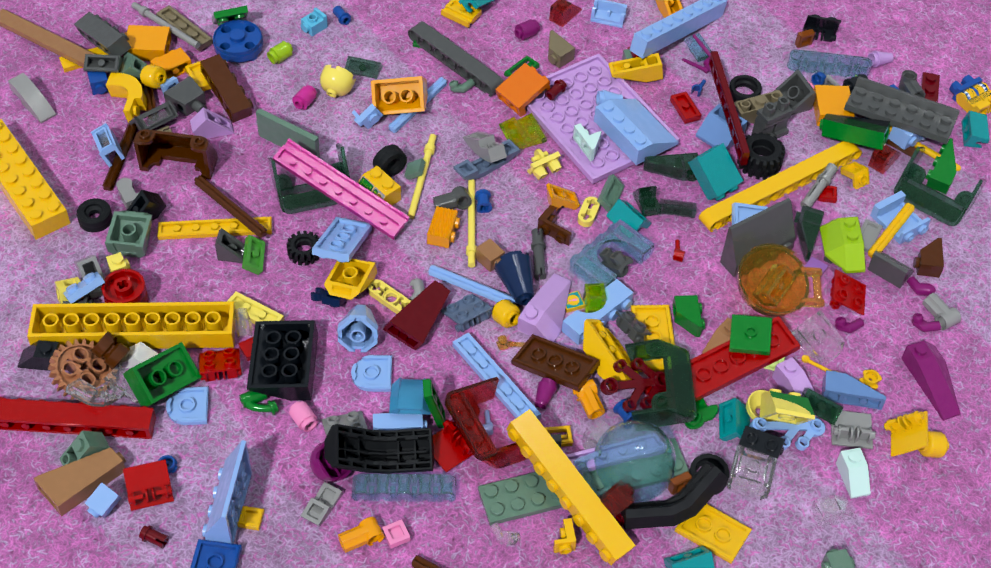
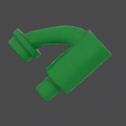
[239,391,279,415]

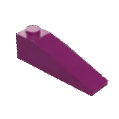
[901,341,961,421]

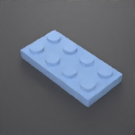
[312,217,372,262]

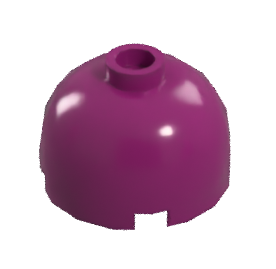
[309,442,351,482]

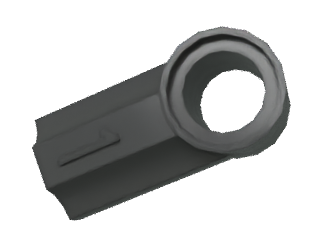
[898,70,926,98]
[433,186,472,210]

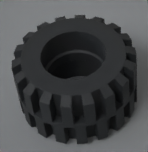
[737,132,785,180]

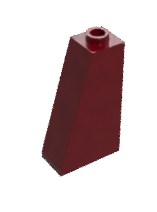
[383,280,450,350]

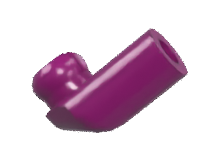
[907,276,936,296]
[912,313,941,332]
[835,317,864,333]

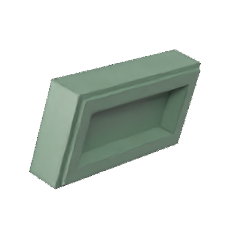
[597,174,624,212]

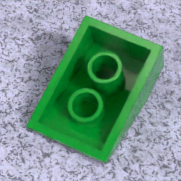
[123,342,202,407]

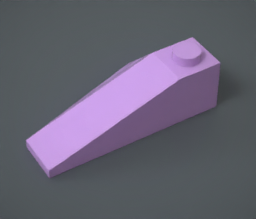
[518,273,571,342]

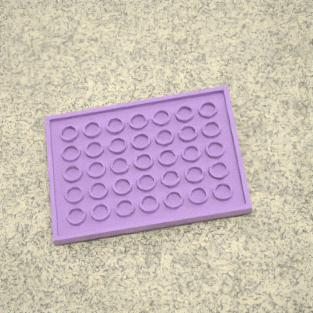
[525,54,680,184]

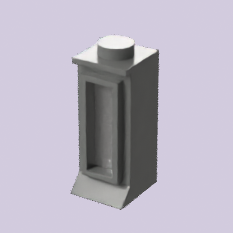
[129,100,179,131]

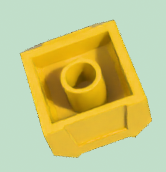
[324,258,377,300]

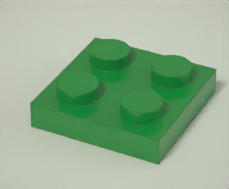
[212,5,248,26]

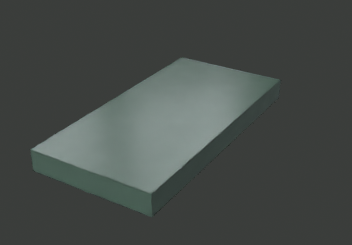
[256,108,320,158]

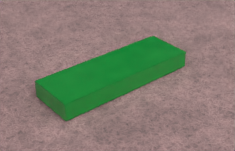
[423,379,446,428]

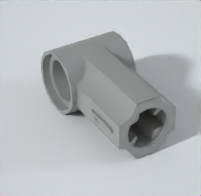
[922,293,961,330]

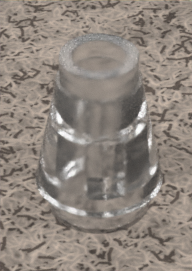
[235,308,254,338]

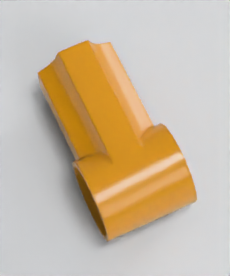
[572,379,605,419]
[338,517,385,553]

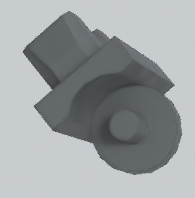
[599,247,634,277]

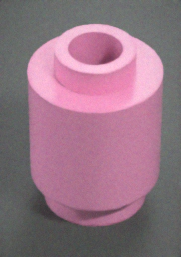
[289,401,318,432]

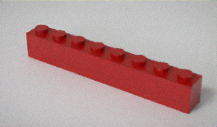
[0,397,156,439]

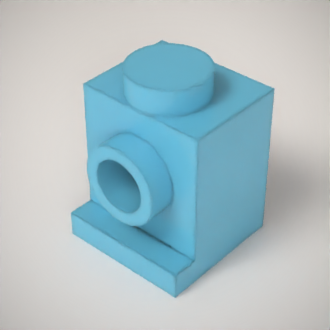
[301,8,328,36]

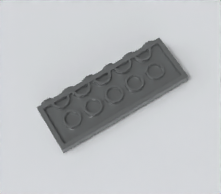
[844,76,960,145]

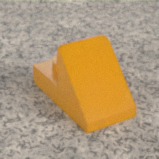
[546,183,580,211]

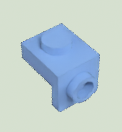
[352,104,383,129]

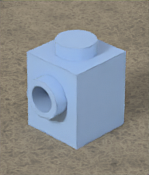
[85,482,121,519]

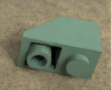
[119,52,147,81]
[59,430,110,466]

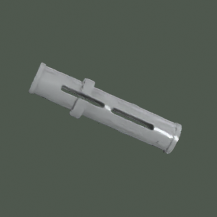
[800,163,838,210]

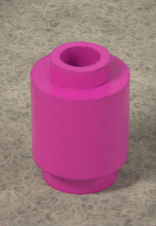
[292,85,317,110]

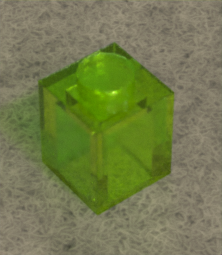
[583,283,606,313]

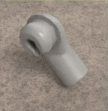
[409,278,425,301]

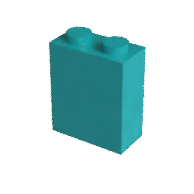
[688,143,743,201]

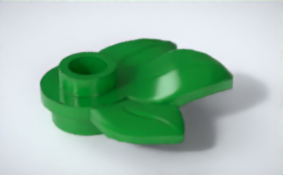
[677,398,718,429]

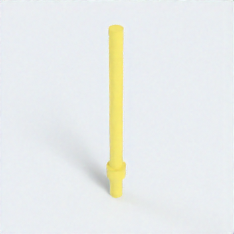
[408,134,437,219]
[466,179,477,268]

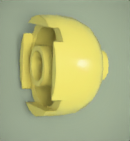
[320,65,356,98]

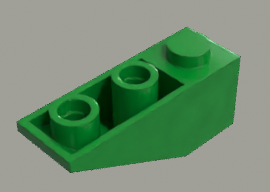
[925,138,957,194]

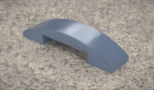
[453,139,520,180]

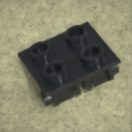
[803,14,841,42]

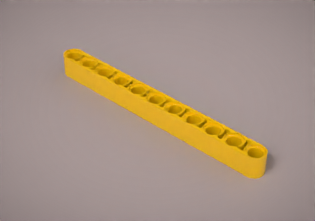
[699,141,862,232]

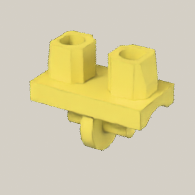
[527,149,562,180]

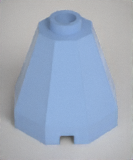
[337,304,378,352]

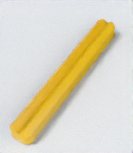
[868,203,915,258]

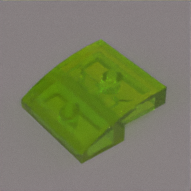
[499,113,547,149]

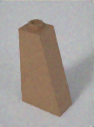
[33,447,126,516]

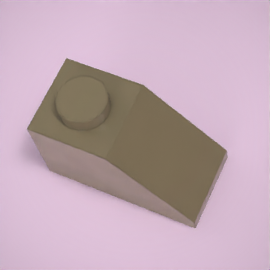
[548,30,575,68]

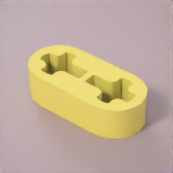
[577,197,600,227]

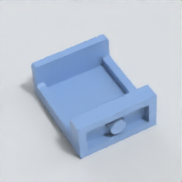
[870,191,931,244]

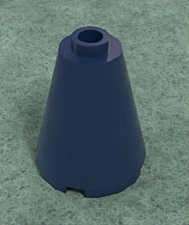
[494,251,534,305]

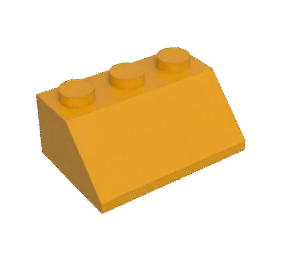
[371,76,428,115]

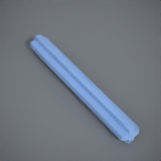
[389,77,447,133]
[428,265,516,304]

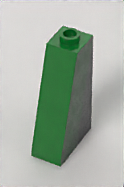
[819,114,890,150]

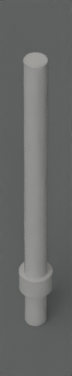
[131,2,200,49]

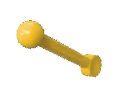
[801,355,838,372]

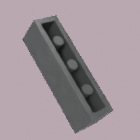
[74,12,131,56]

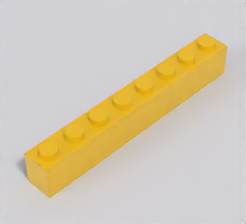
[506,409,636,565]

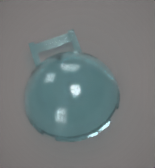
[573,420,676,502]

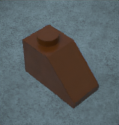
[913,238,944,278]

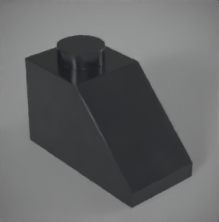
[126,190,166,220]
[17,340,60,371]

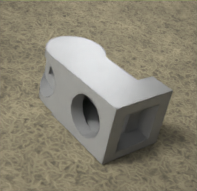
[116,178,139,209]

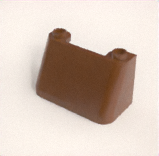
[133,129,218,180]

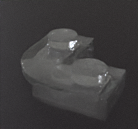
[65,378,125,407]

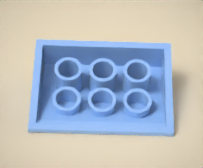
[594,99,679,165]
[202,440,252,544]

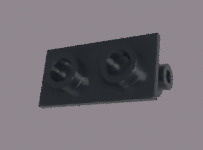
[738,426,785,459]

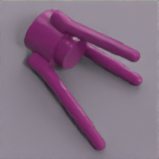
[682,34,711,74]

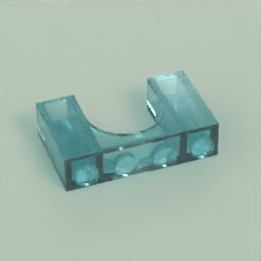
[569,219,654,296]

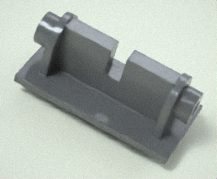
[615,311,652,344]

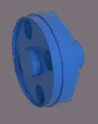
[213,20,263,63]

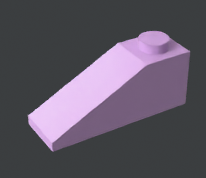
[772,357,825,417]

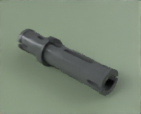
[531,228,546,280]

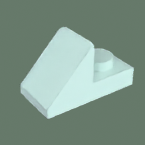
[573,123,602,161]

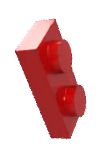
[670,92,701,124]

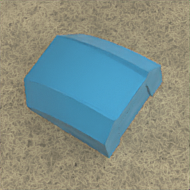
[389,377,431,415]

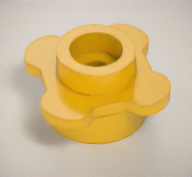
[859,369,882,390]

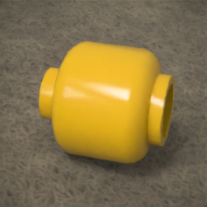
[140,64,167,89]
[492,299,521,328]
[918,431,949,458]

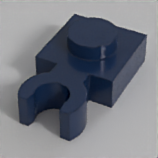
[311,287,347,307]

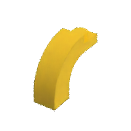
[106,73,148,123]

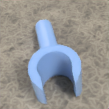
[480,410,493,437]

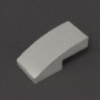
[301,482,344,527]

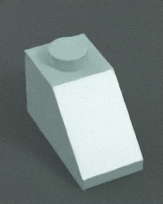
[836,448,871,499]

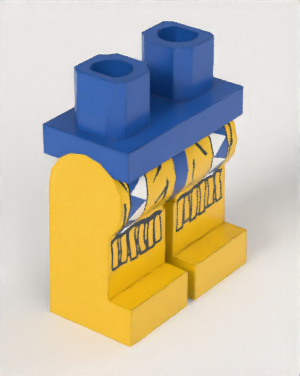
[949,75,991,115]

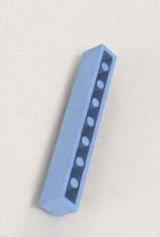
[630,0,728,59]

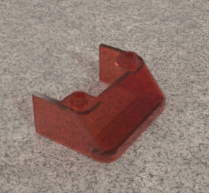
[445,377,526,469]

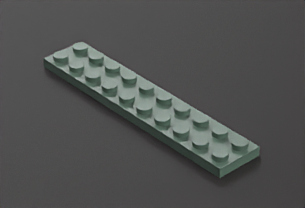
[478,438,689,526]

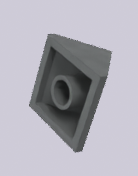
[774,69,816,115]
[868,251,915,289]

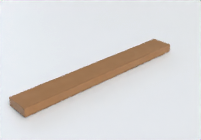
[0,9,94,68]

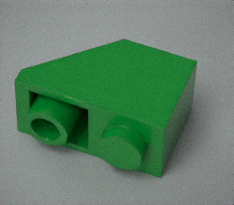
[672,295,705,337]

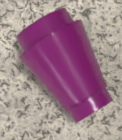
[535,378,557,409]

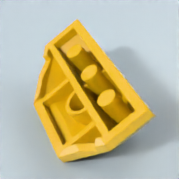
[583,319,639,381]

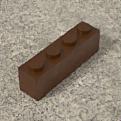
[200,54,253,123]

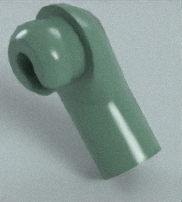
[449,78,475,93]

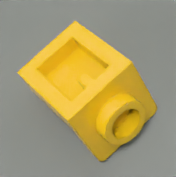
[840,161,869,189]
[553,518,576,555]

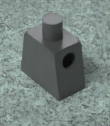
[164,76,207,116]

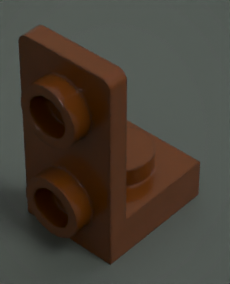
[537,205,572,246]

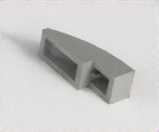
[8,73,56,123]
[463,131,507,163]

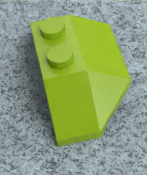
[819,217,865,273]

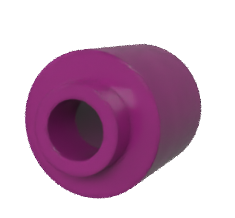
[514,19,540,41]

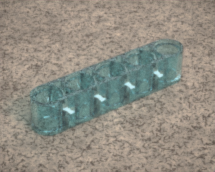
[787,50,872,78]
[351,474,456,502]

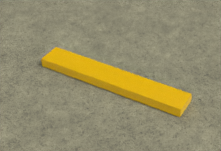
[157,217,272,240]

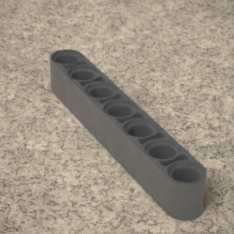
[408,21,504,97]

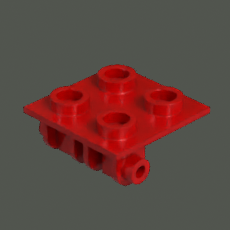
[830,269,866,315]
[199,348,242,382]
[433,420,479,473]
[123,459,174,511]

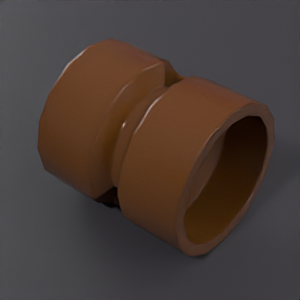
[91,331,130,369]

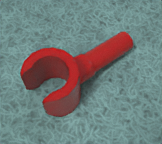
[673,239,685,262]

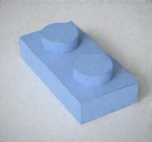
[63,272,105,304]

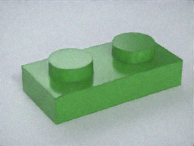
[242,235,265,275]

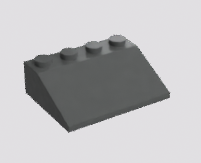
[720,198,795,277]

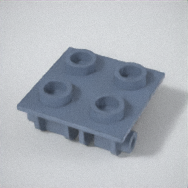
[440,294,492,332]

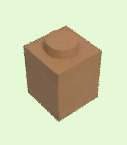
[475,239,505,272]

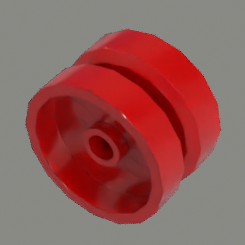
[101,269,149,303]

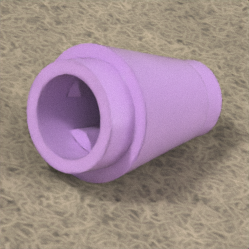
[867,51,894,67]

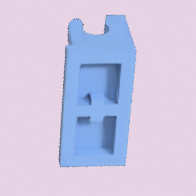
[590,0,627,28]

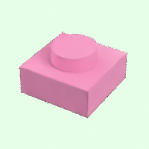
[382,519,411,549]

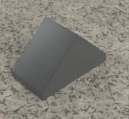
[215,228,245,263]

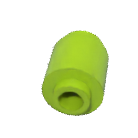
[267,41,293,64]

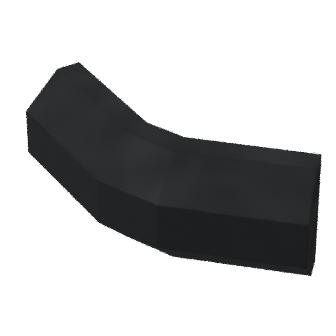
[324,424,434,474]
[620,461,728,529]

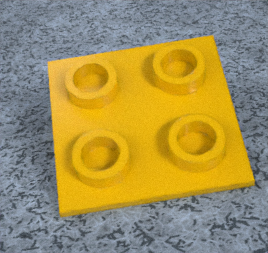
[884,411,928,457]

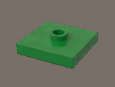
[729,314,772,355]

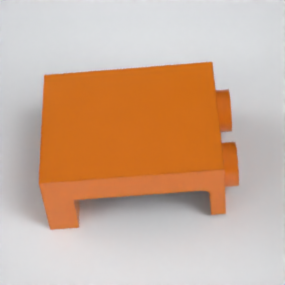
[495,63,550,117]

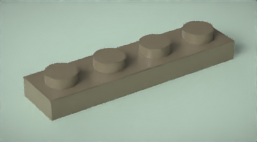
[156,5,213,51]

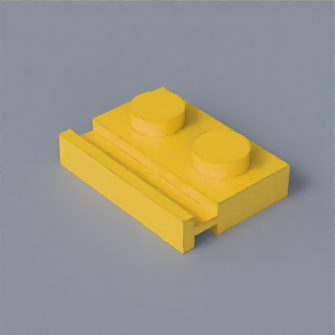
[441,0,482,28]

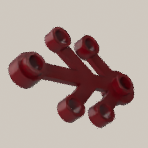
[600,357,670,412]

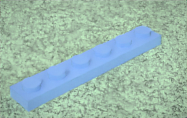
[452,332,541,419]

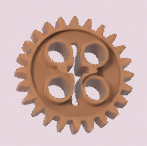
[48,339,117,402]

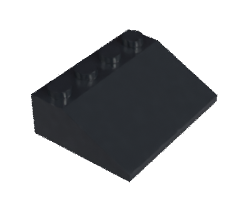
[247,320,318,401]

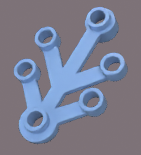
[749,417,825,451]

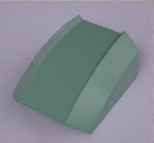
[105,210,152,258]

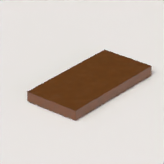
[511,334,600,392]

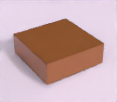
[795,29,815,48]
[668,471,692,495]

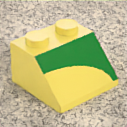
[759,389,815,425]

